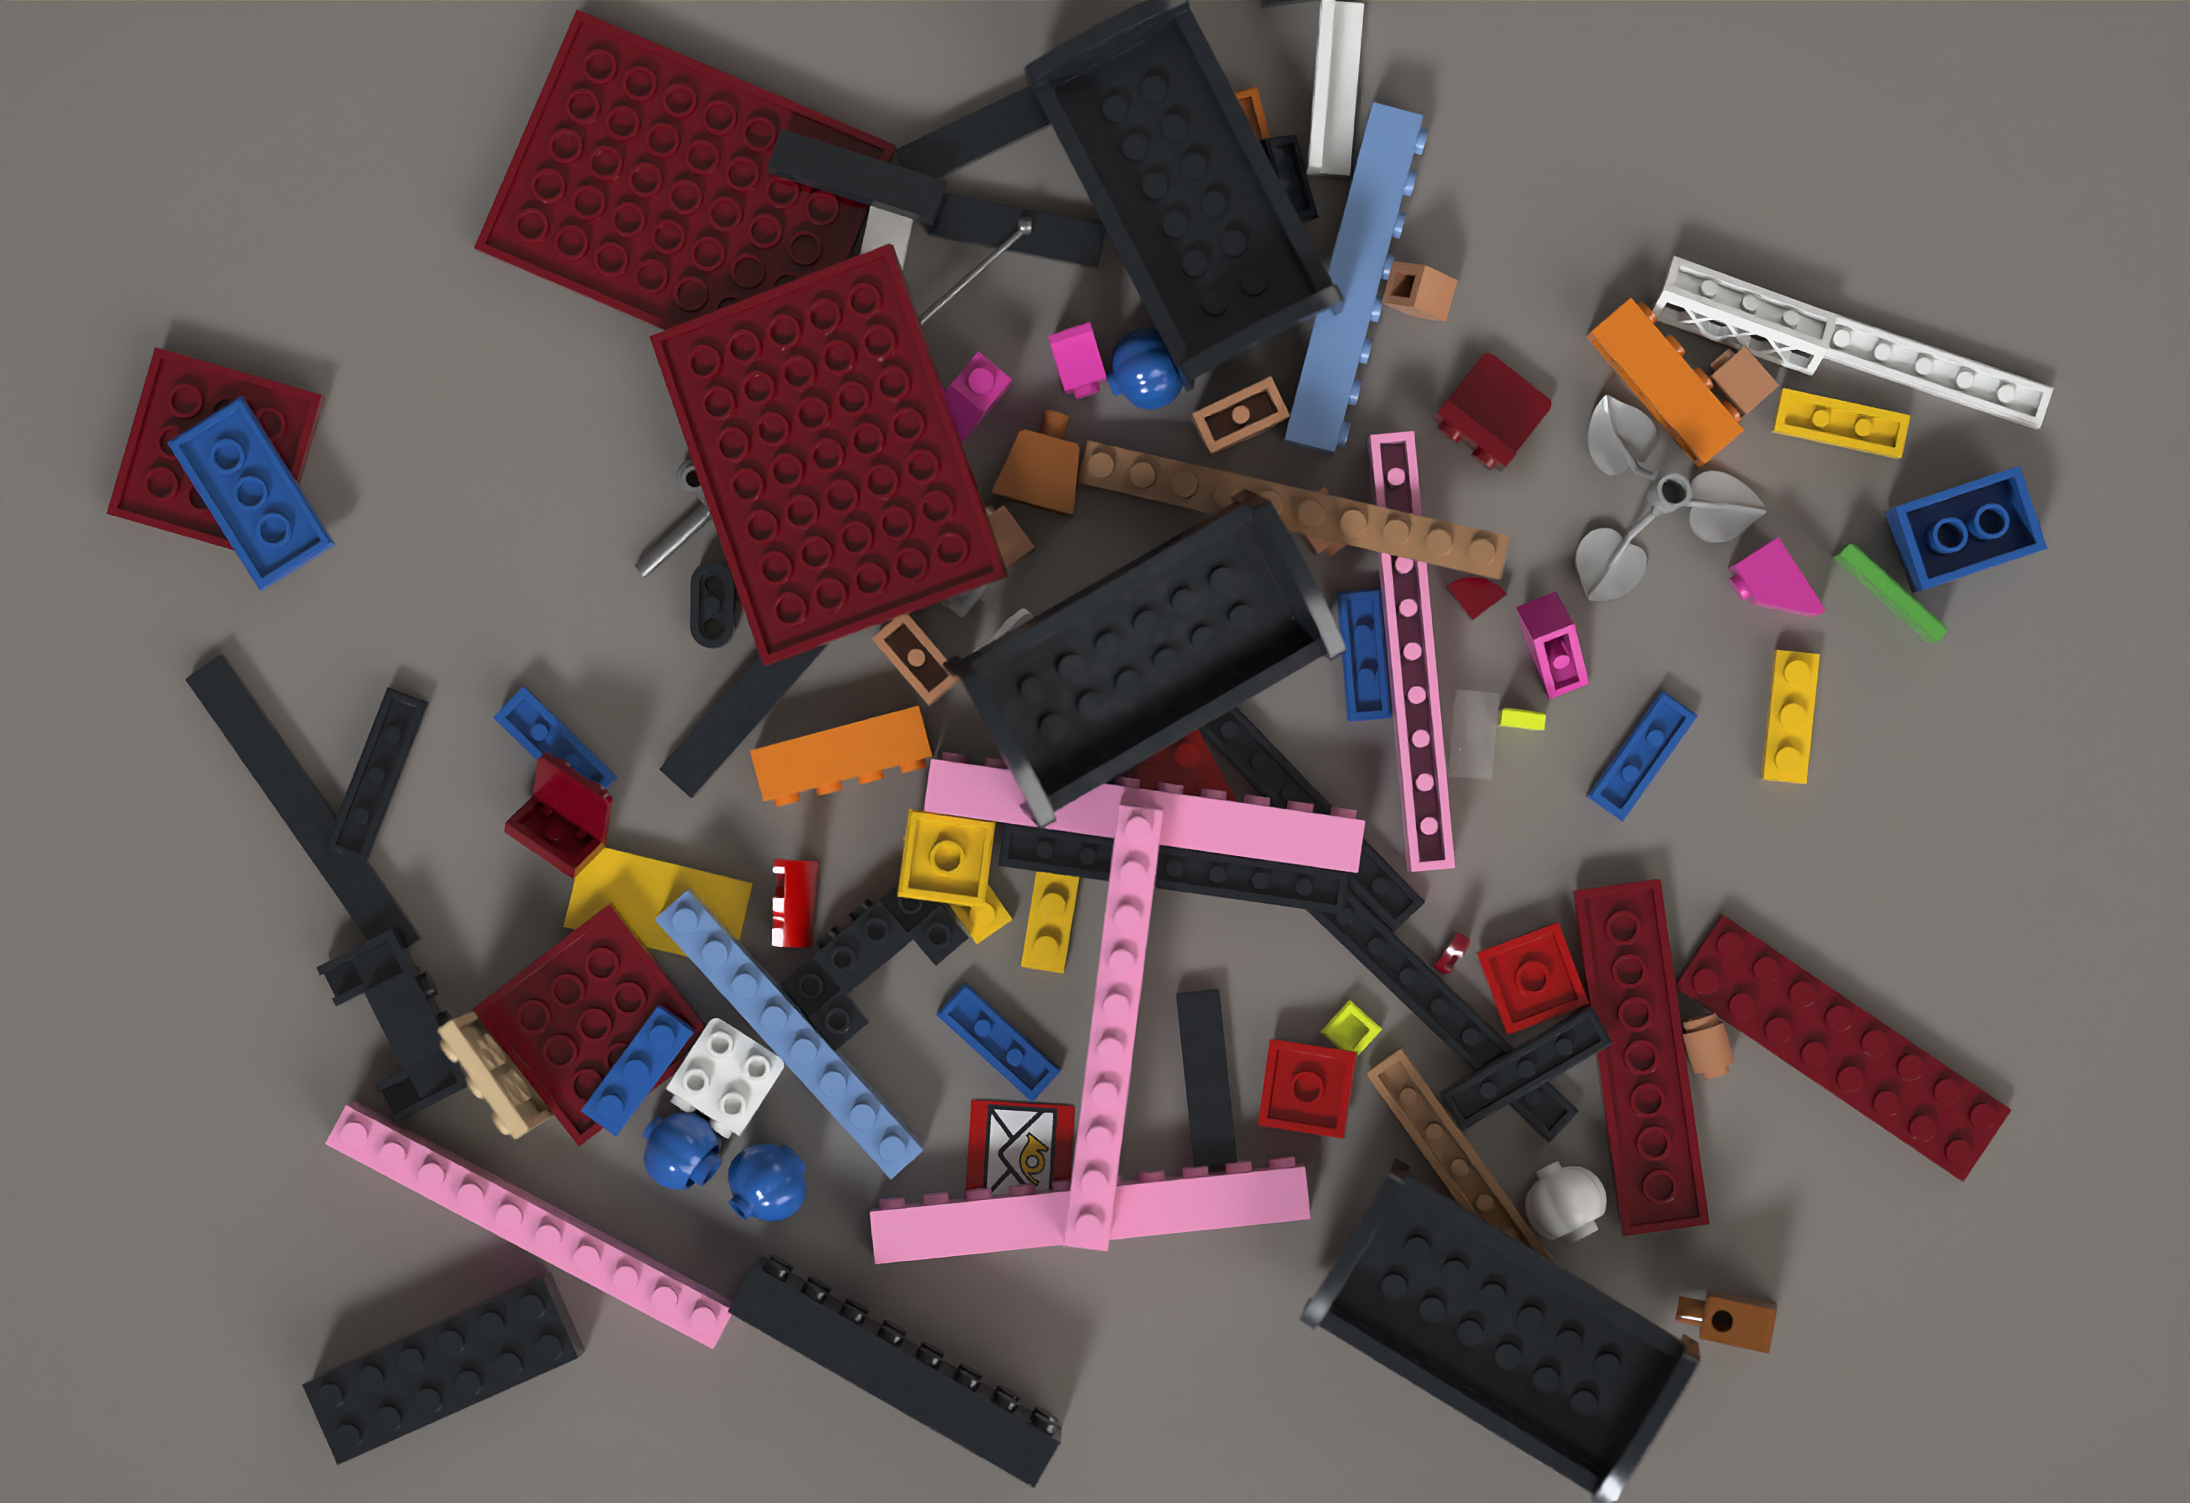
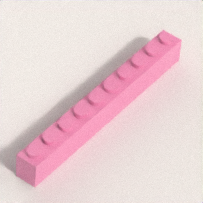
[1367,431,1455,872]
[924,751,1365,873]
[1064,804,1163,1251]
[325,1101,733,1349]
[870,1156,1311,1264]

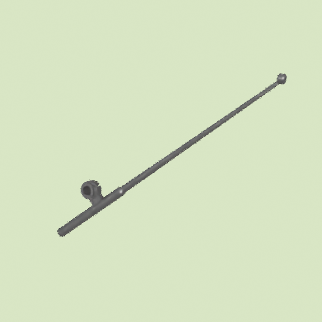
[634,216,1032,578]

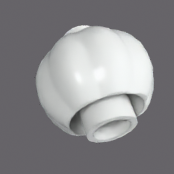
[1525,1161,1607,1245]

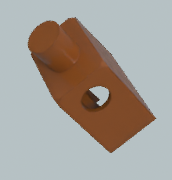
[992,410,1080,518]
[1675,1290,1777,1354]

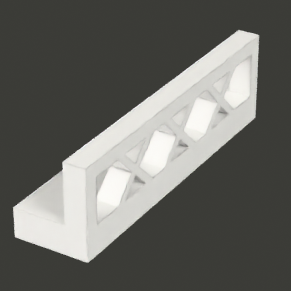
[1306,0,1364,178]
[1651,256,1838,376]

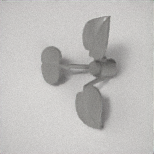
[1575,395,1767,602]

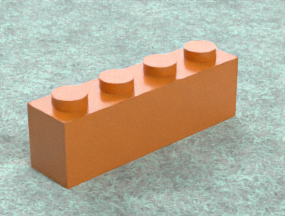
[1586,298,1744,468]
[750,705,934,807]

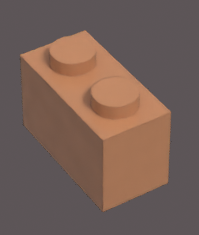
[1191,376,1290,458]
[871,614,959,706]

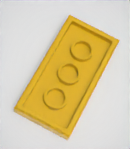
[563,847,754,957]

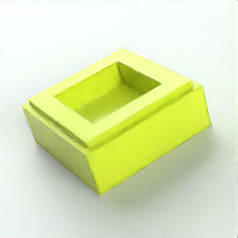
[1496,708,1546,731]
[1320,999,1382,1056]

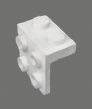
[666,1018,784,1139]

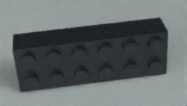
[302,1272,585,1465]

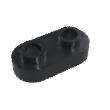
[690,561,736,649]

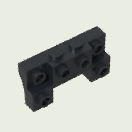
[781,884,970,1051]
[316,928,469,1124]

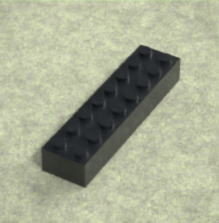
[727,1254,1062,1489]

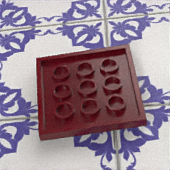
[106,347,325,551]
[472,902,707,1147]

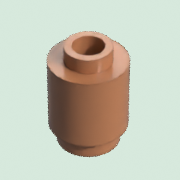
[1682,1012,1736,1080]

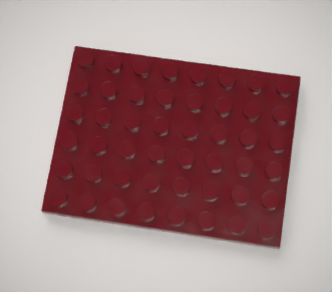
[474,9,896,331]
[649,243,1009,666]

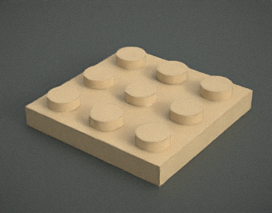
[438,1011,554,1139]

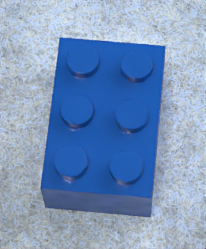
[1884,466,2048,593]

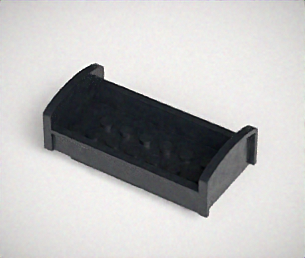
[1024,0,1345,392]
[942,489,1346,829]
[1299,1158,1701,1503]

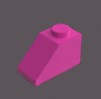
[1048,322,1106,399]
[945,351,1013,444]
[1728,537,1826,617]
[1516,592,1589,699]

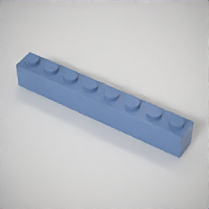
[1282,102,1428,456]
[655,888,925,1179]

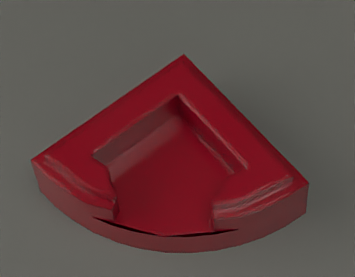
[1445,577,1507,621]
[1432,931,1471,975]

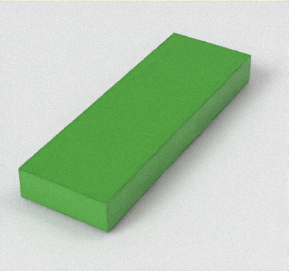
[1832,543,1948,644]

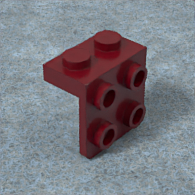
[1433,353,1552,472]
[504,752,613,879]

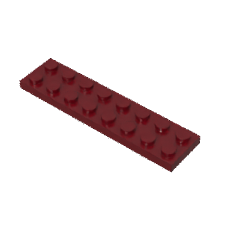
[1572,878,1710,1236]
[1675,915,2012,1182]

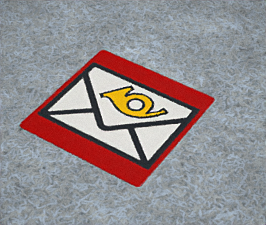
[965,1100,1075,1198]

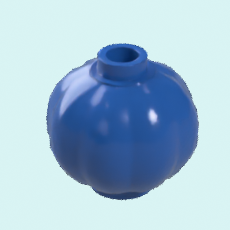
[1105,328,1183,410]
[642,1111,723,1190]
[728,1143,807,1222]

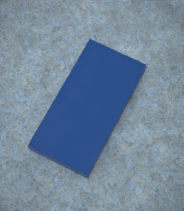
[167,396,336,591]

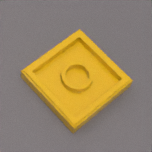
[897,809,996,908]

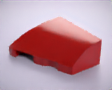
[772,859,820,948]

